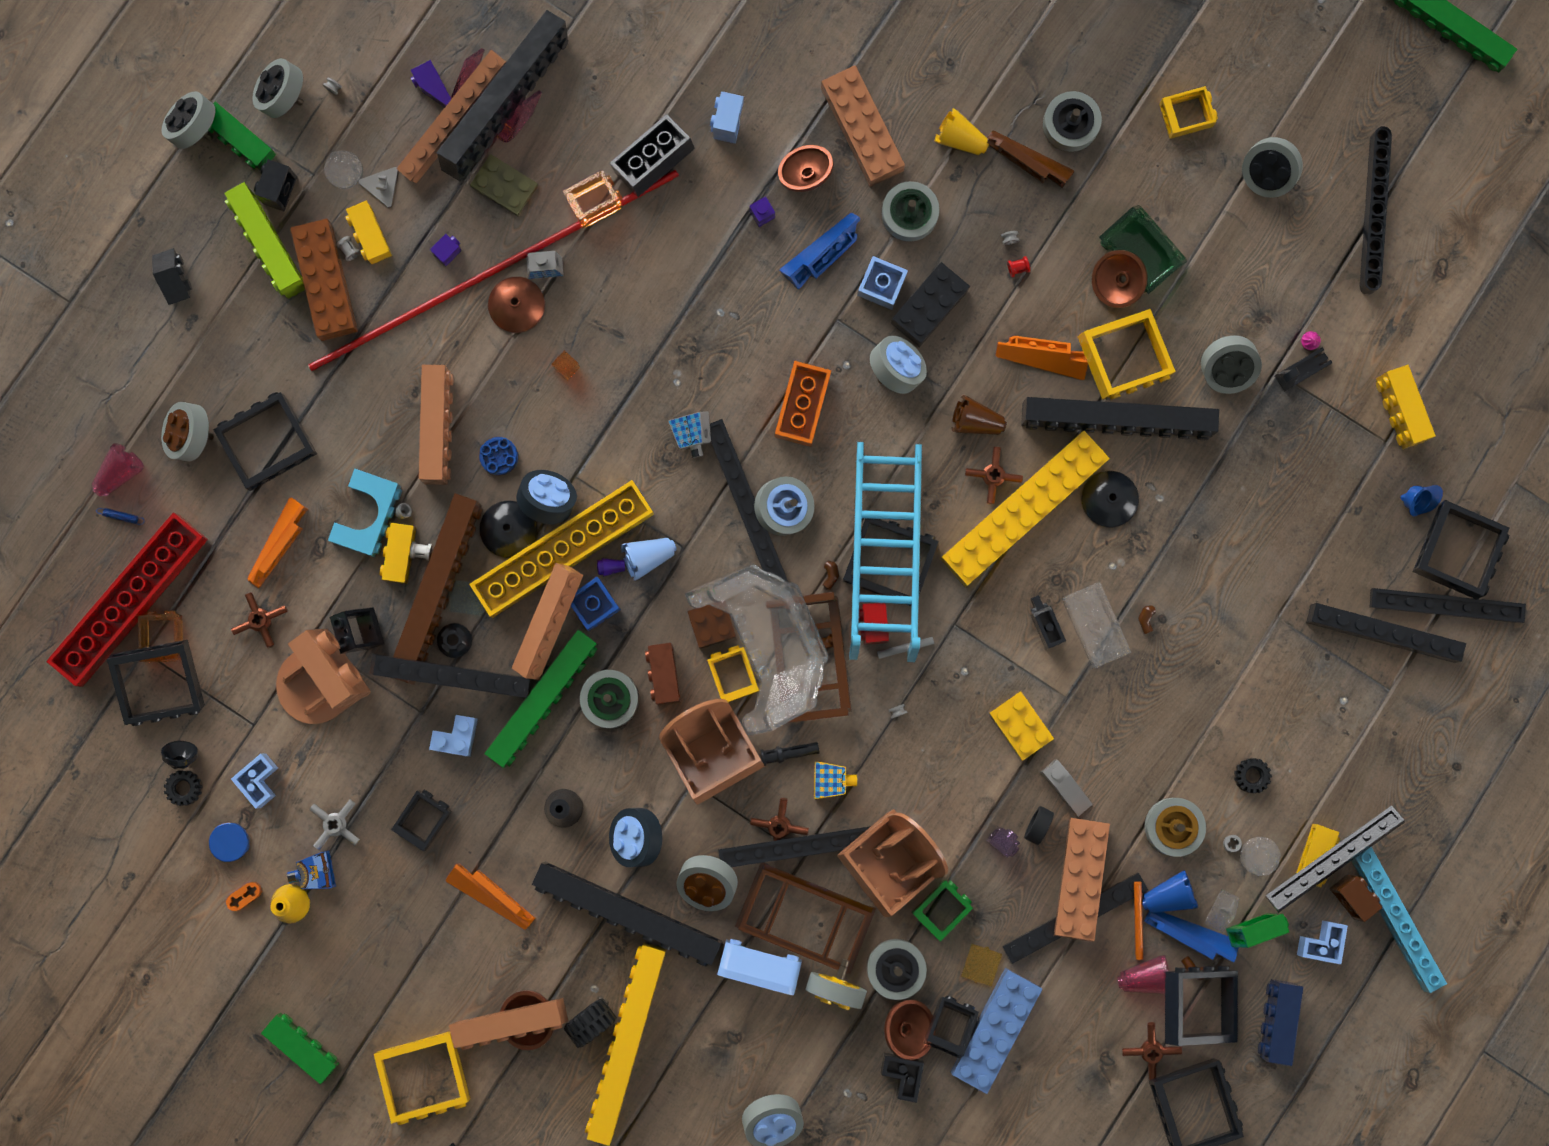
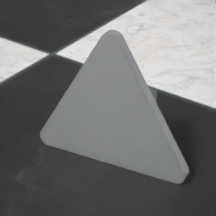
[359,167,398,208]

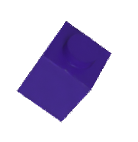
[749,196,775,227]
[430,234,462,267]

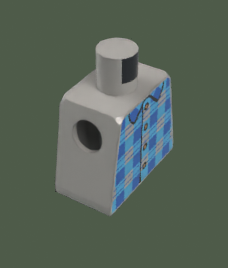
[526,251,564,279]
[668,411,711,458]

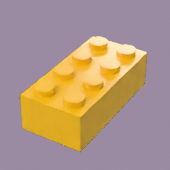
[1376,364,1436,449]

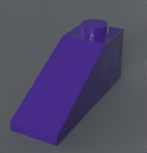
[411,60,451,108]

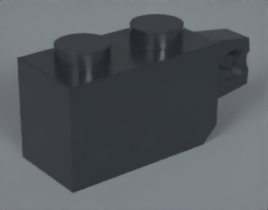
[1030,595,1066,650]

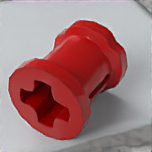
[1007,256,1031,277]

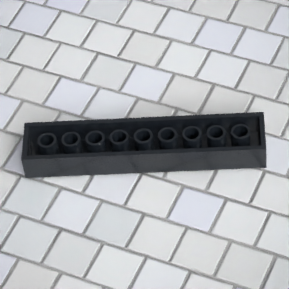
[437,10,569,182]
[1021,397,1219,440]
[532,861,722,967]

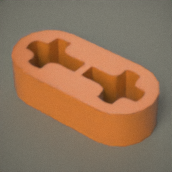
[226,882,262,911]

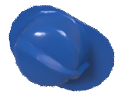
[1400,485,1443,516]

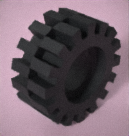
[1234,758,1272,793]
[164,771,203,806]

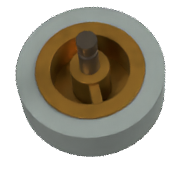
[1145,798,1206,857]

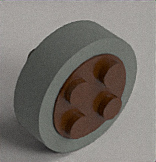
[161,402,214,462]
[676,855,738,911]

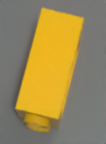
[1159,86,1218,139]
[707,645,759,702]

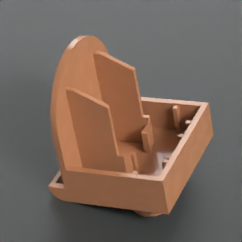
[276,629,371,724]
[659,699,765,805]
[837,809,948,917]

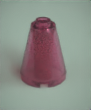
[92,443,144,496]
[1117,955,1169,994]

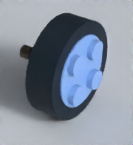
[516,470,577,524]
[609,808,662,867]

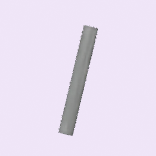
[877,637,934,659]

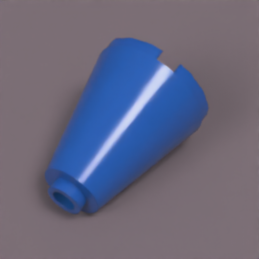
[1142,870,1198,913]

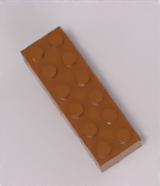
[290,219,358,341]

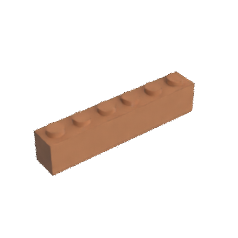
[512,563,583,680]
[449,998,568,1050]

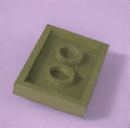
[470,154,539,216]

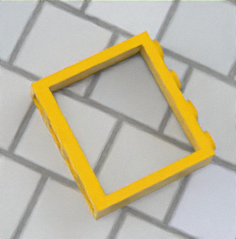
[1077,309,1176,400]
[374,1031,470,1125]

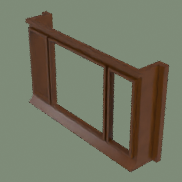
[766,592,852,724]
[735,862,876,974]

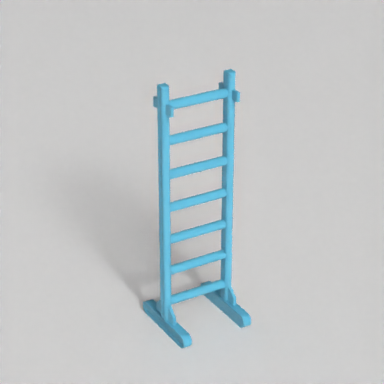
[849,442,922,662]

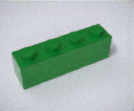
[208,101,276,171]
[261,1013,340,1084]

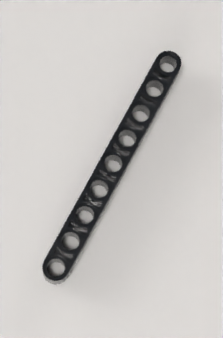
[1360,126,1392,295]

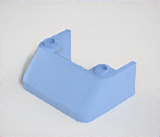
[717,939,802,995]

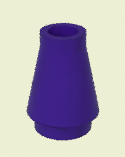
[597,558,625,577]

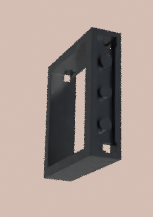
[213,392,317,491]
[1412,500,1510,600]
[843,518,939,606]
[107,639,205,726]
[1165,966,1238,1046]
[1148,1058,1244,1146]

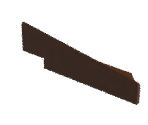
[987,131,1074,188]

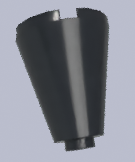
[544,789,583,828]

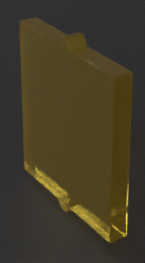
[961,943,1002,987]

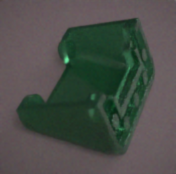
[1099,205,1188,294]

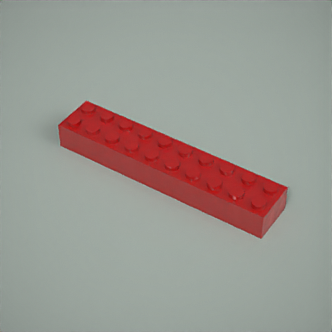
[46,512,208,687]

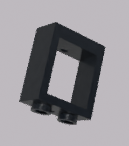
[330,607,385,654]
[391,789,452,851]
[923,996,979,1058]

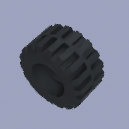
[564,998,617,1048]

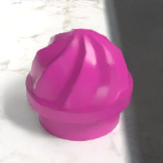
[1301,331,1321,350]

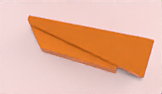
[996,336,1088,380]
[247,497,308,588]
[446,863,535,930]

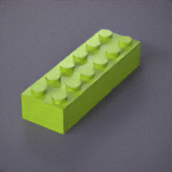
[224,182,305,299]

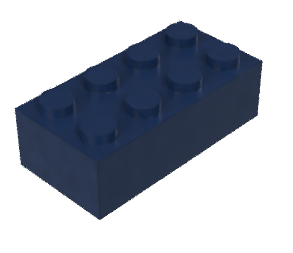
[1258,979,1303,1066]

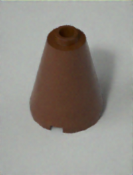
[951,395,1007,435]

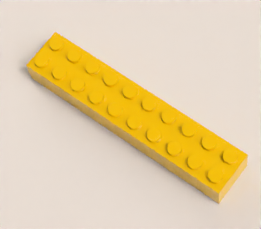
[940,431,1110,587]
[469,480,654,618]
[585,942,667,1146]

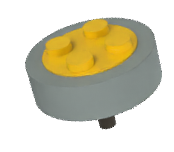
[805,959,867,1010]

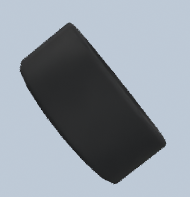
[1024,806,1054,845]

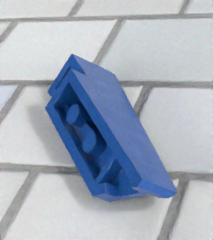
[780,213,860,289]
[1144,912,1239,962]

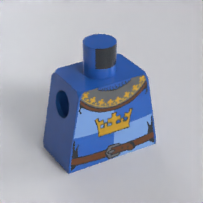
[287,850,336,889]

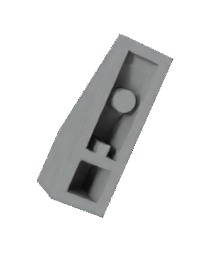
[1040,760,1092,817]

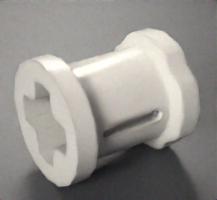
[410,542,433,561]

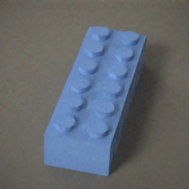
[950,968,1042,1094]

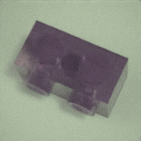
[986,826,1020,858]

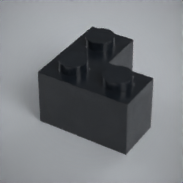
[152,248,192,305]
[881,1053,924,1103]

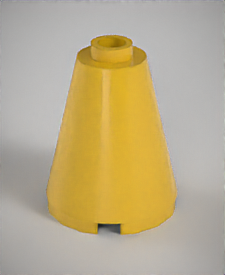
[934,108,989,155]
[270,884,310,923]

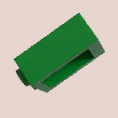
[911,880,973,942]
[1226,913,1289,948]

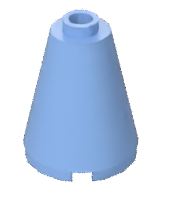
[621,538,676,580]

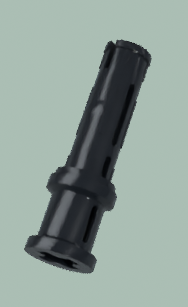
[760,742,820,766]

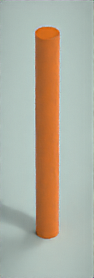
[1134,881,1143,960]

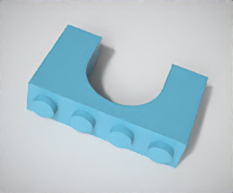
[328,469,402,558]

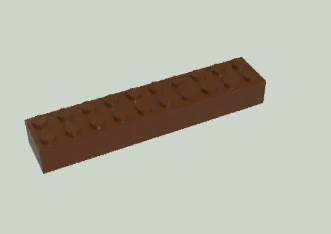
[393,493,483,685]

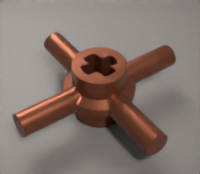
[965,447,1023,504]
[231,592,288,648]
[750,798,809,841]
[1122,1022,1182,1080]

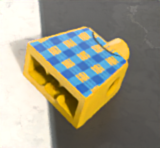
[814,762,857,799]

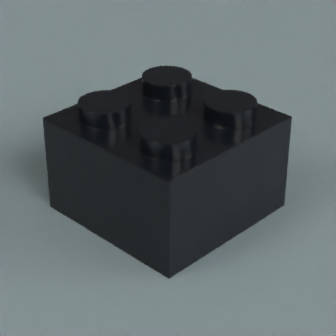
[254,159,297,212]

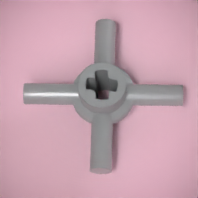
[309,799,360,850]

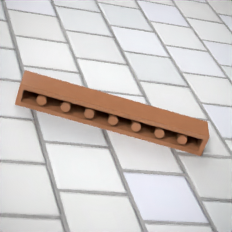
[396,49,506,183]

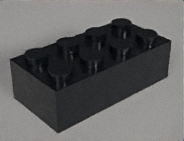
[610,114,695,197]
[891,262,970,348]

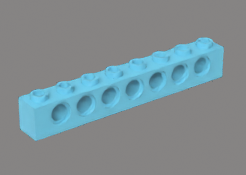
[1352,847,1447,993]

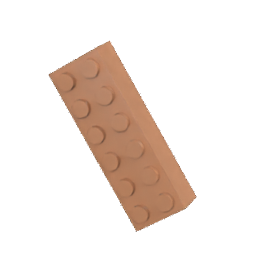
[821,65,905,187]
[419,365,454,485]
[1054,818,1110,942]

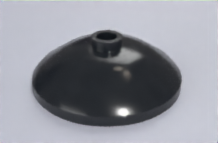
[1081,471,1139,528]
[480,501,537,558]

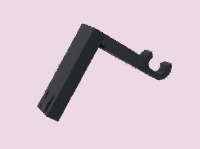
[1275,347,1332,392]

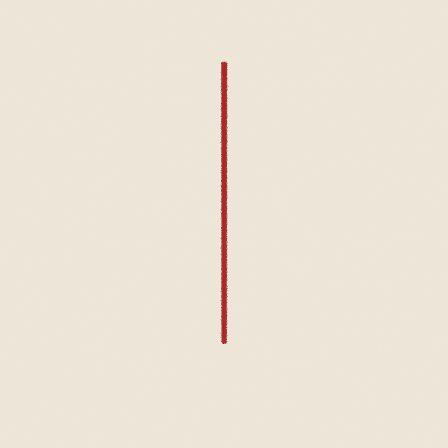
[308,169,679,371]

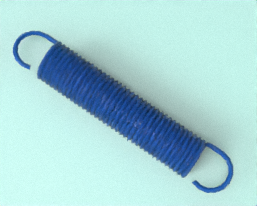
[96,508,145,525]

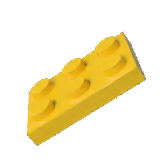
[989,691,1054,761]

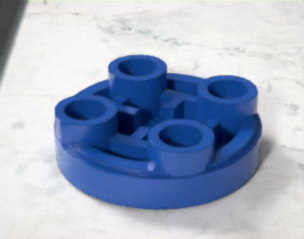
[479,437,518,476]
[209,823,249,862]

